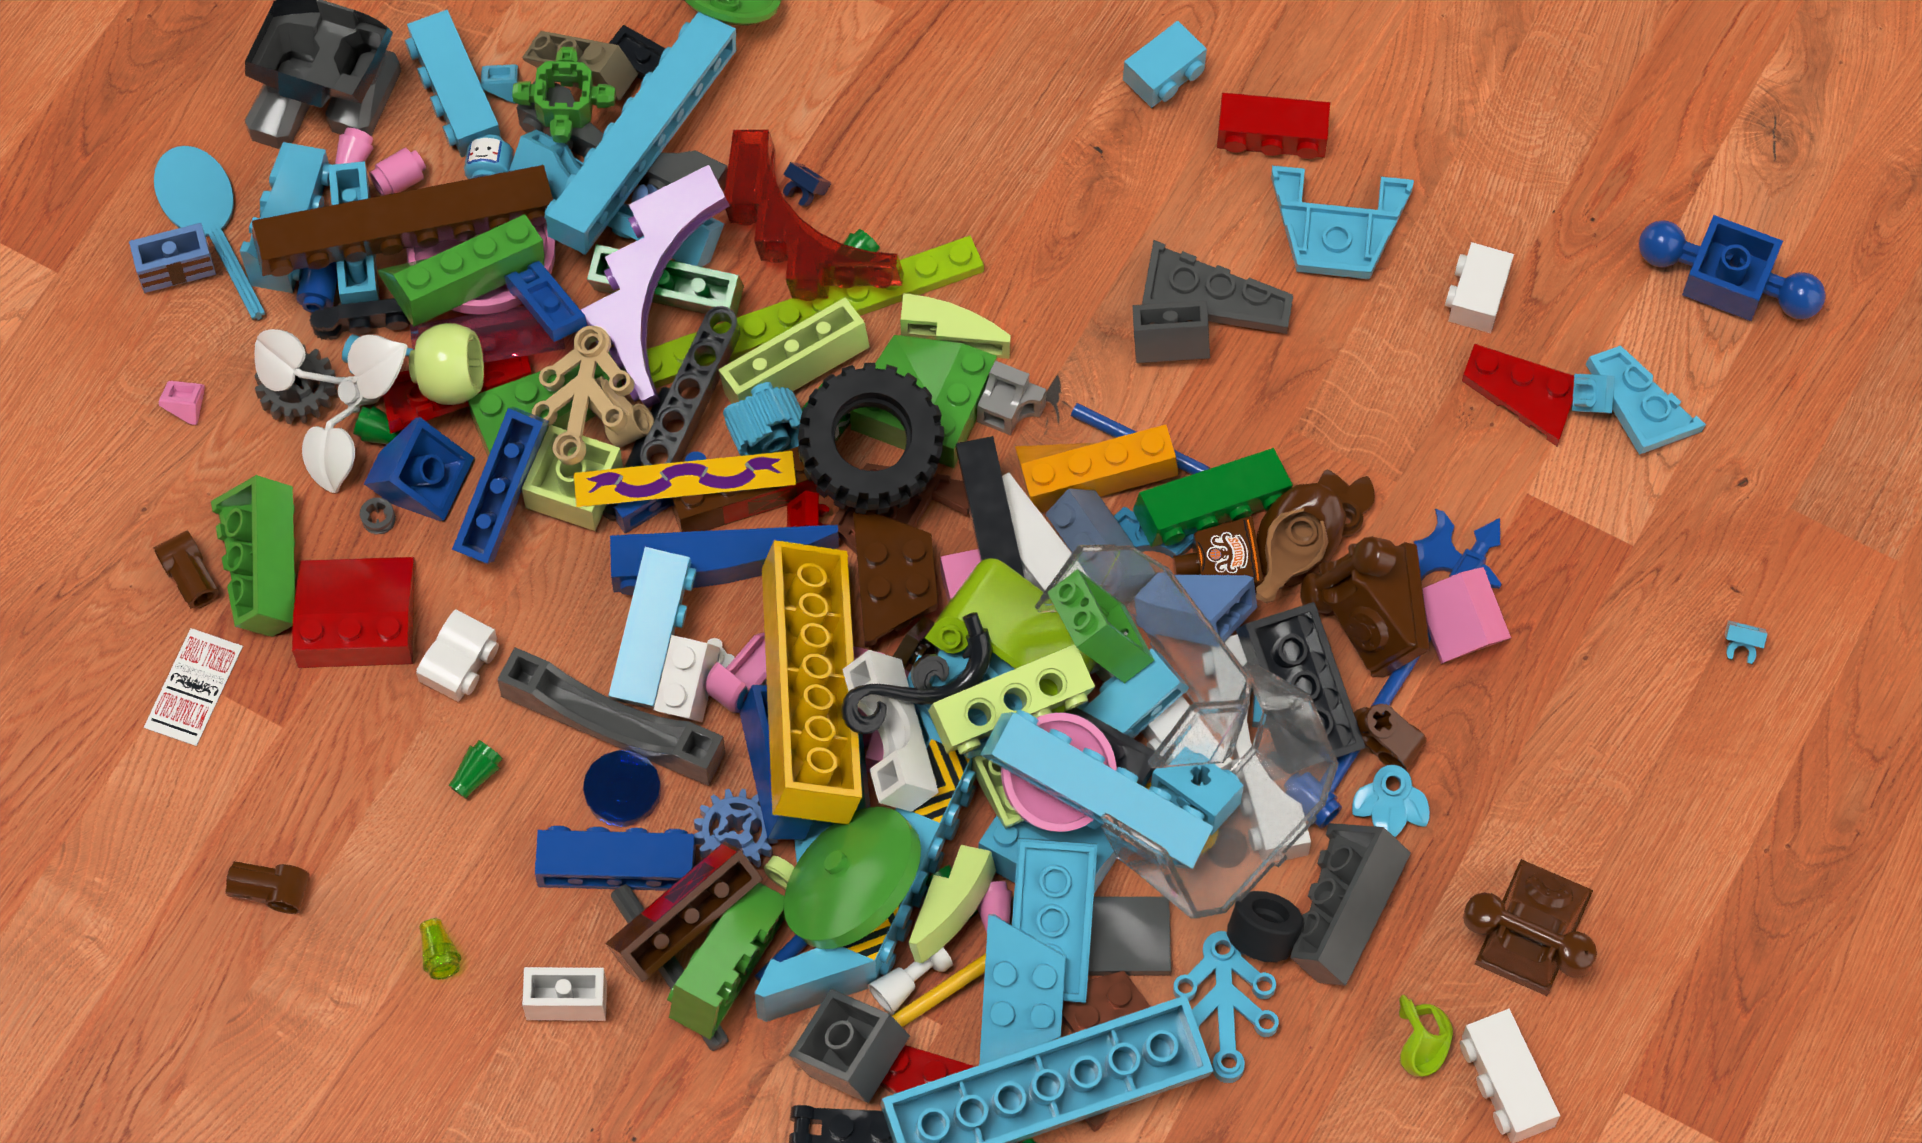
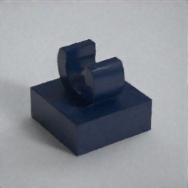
[783,162,831,207]

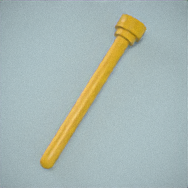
[892,953,986,1028]

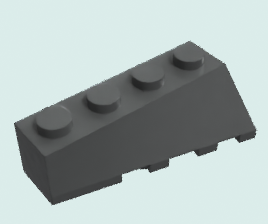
[1290,823,1411,986]

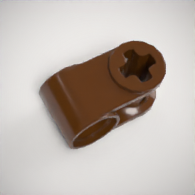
[1354,704,1426,771]

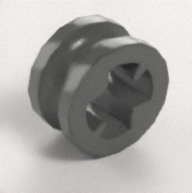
[360,498,396,534]

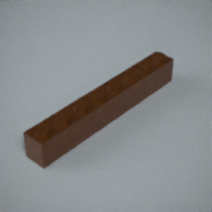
[252,165,553,277]

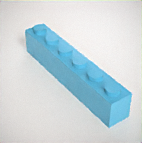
[980,710,1213,869]

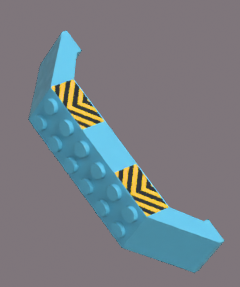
[754,655,976,1022]

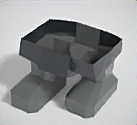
[245,0,401,149]

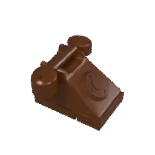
[1300,536,1430,678]
[1463,859,1597,996]

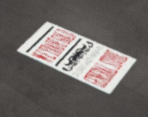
[144,628,243,746]

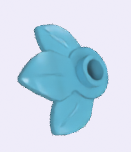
[1352,765,1430,837]

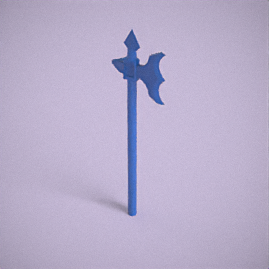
[1323,509,1502,793]

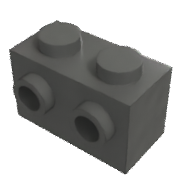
[1132,300,1210,363]

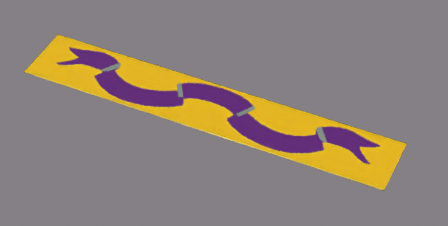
[574,451,796,507]

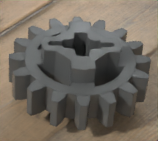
[255,344,337,424]

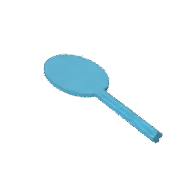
[154,146,265,320]

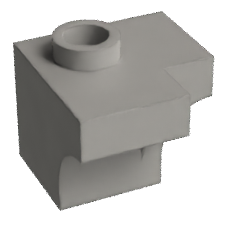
[977,361,1046,435]

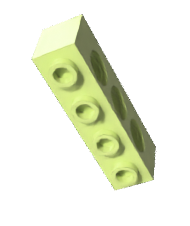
[928,644,1095,755]

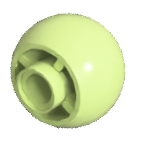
[409,323,484,405]

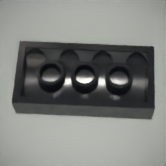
[1236,602,1366,775]

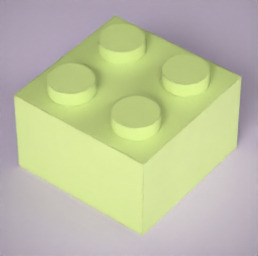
[522,425,623,531]

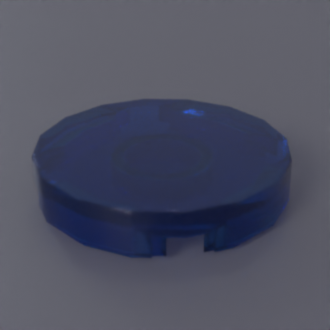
[583,750,661,827]

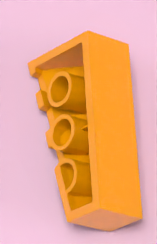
[1015,424,1178,513]

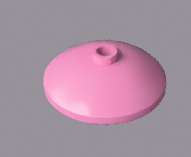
[1001,713,1117,832]

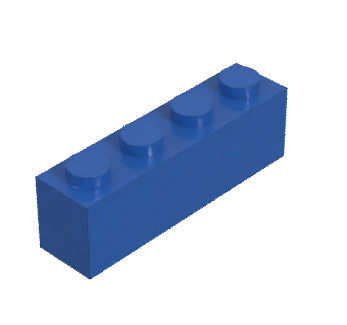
[452,407,549,564]
[739,685,814,839]
[535,826,696,891]

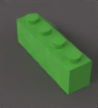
[378,214,545,327]
[211,475,296,637]

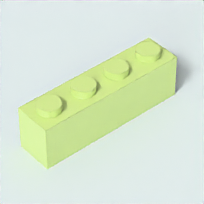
[718,297,870,404]

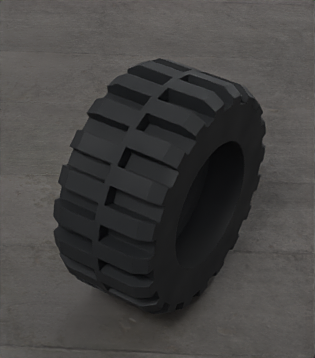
[798,363,944,514]

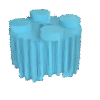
[723,382,803,456]

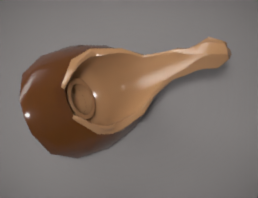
[1256,483,1346,604]

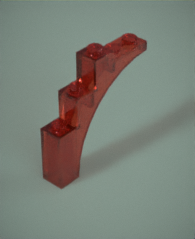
[724,129,904,301]

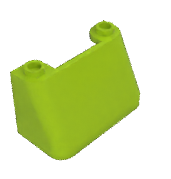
[925,558,1097,713]

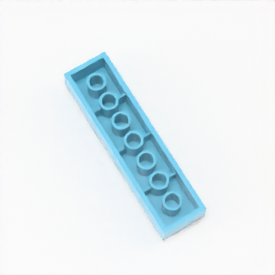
[880,995,1214,1143]

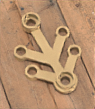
[532,326,635,465]

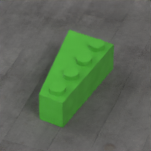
[468,352,622,457]
[667,883,785,1040]

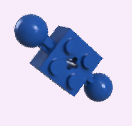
[1639,215,1826,321]

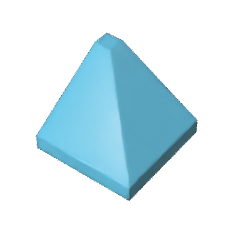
[481,64,518,103]

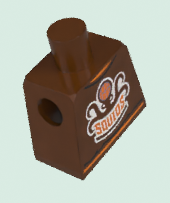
[1173,517,1264,593]

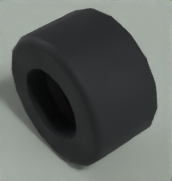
[1226,891,1303,962]

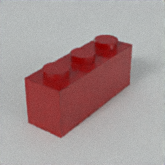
[1217,93,1330,159]

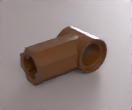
[153,530,219,609]
[225,861,310,914]

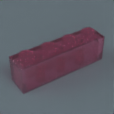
[410,306,565,363]

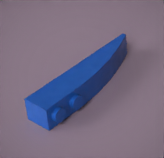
[610,525,839,595]

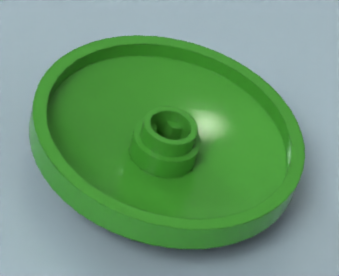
[784,806,921,949]

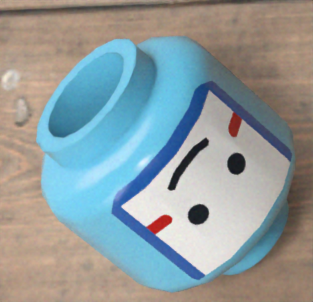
[464,134,514,179]

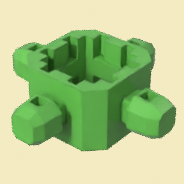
[512,47,616,143]

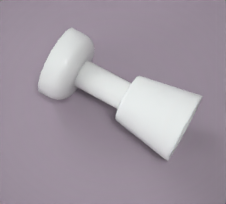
[868,947,953,1015]

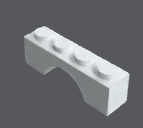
[842,650,939,812]

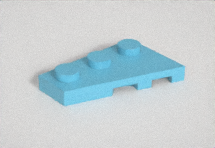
[1586,346,1706,455]

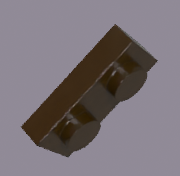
[893,616,934,669]

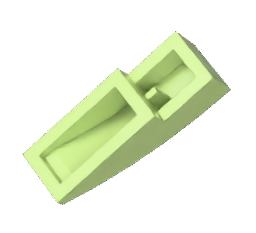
[900,293,1011,359]
[909,845,996,963]

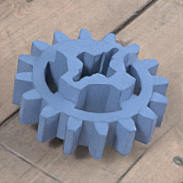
[694,789,778,868]

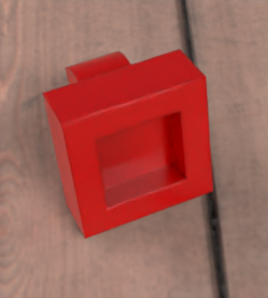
[787,490,829,527]

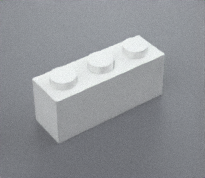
[1460,1009,1560,1143]

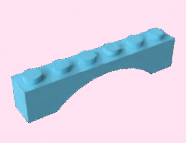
[509,130,724,267]

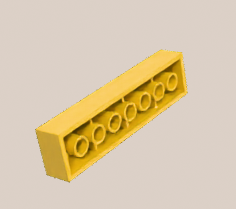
[762,540,862,825]

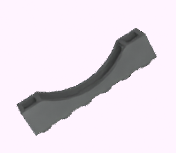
[516,79,729,192]
[497,647,725,786]

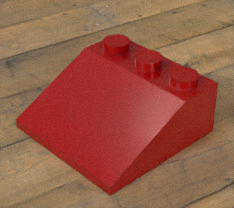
[292,557,414,668]

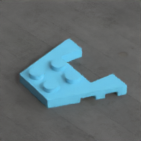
[1271,165,1414,279]

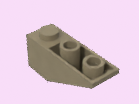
[522,31,638,101]

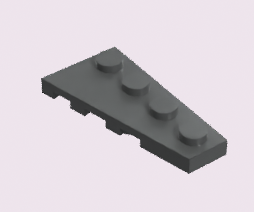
[1142,240,1293,334]

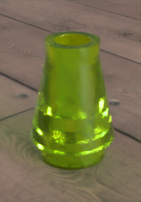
[419,918,461,980]

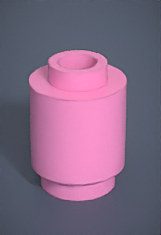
[369,148,426,196]

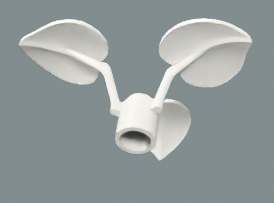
[255,329,408,493]

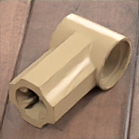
[588,376,654,447]

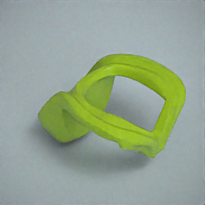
[1399,995,1453,1077]

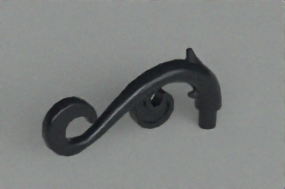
[841,612,992,734]

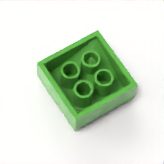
[850,335,997,468]

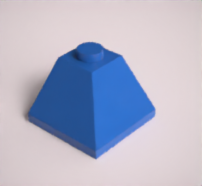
[364,417,474,521]

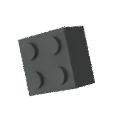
[789,989,910,1103]

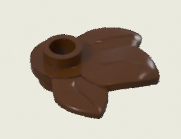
[1318,470,1375,537]

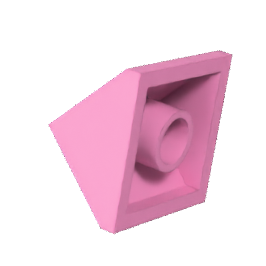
[1422,567,1511,664]

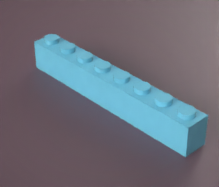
[544,12,736,255]

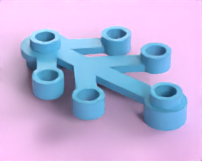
[1173,931,1279,1083]

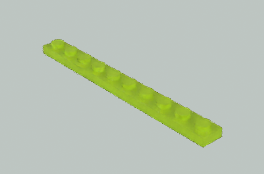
[647,235,984,388]

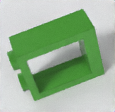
[1047,569,1154,683]

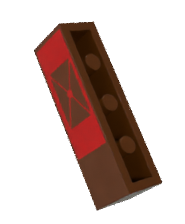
[670,446,820,532]
[605,841,762,982]

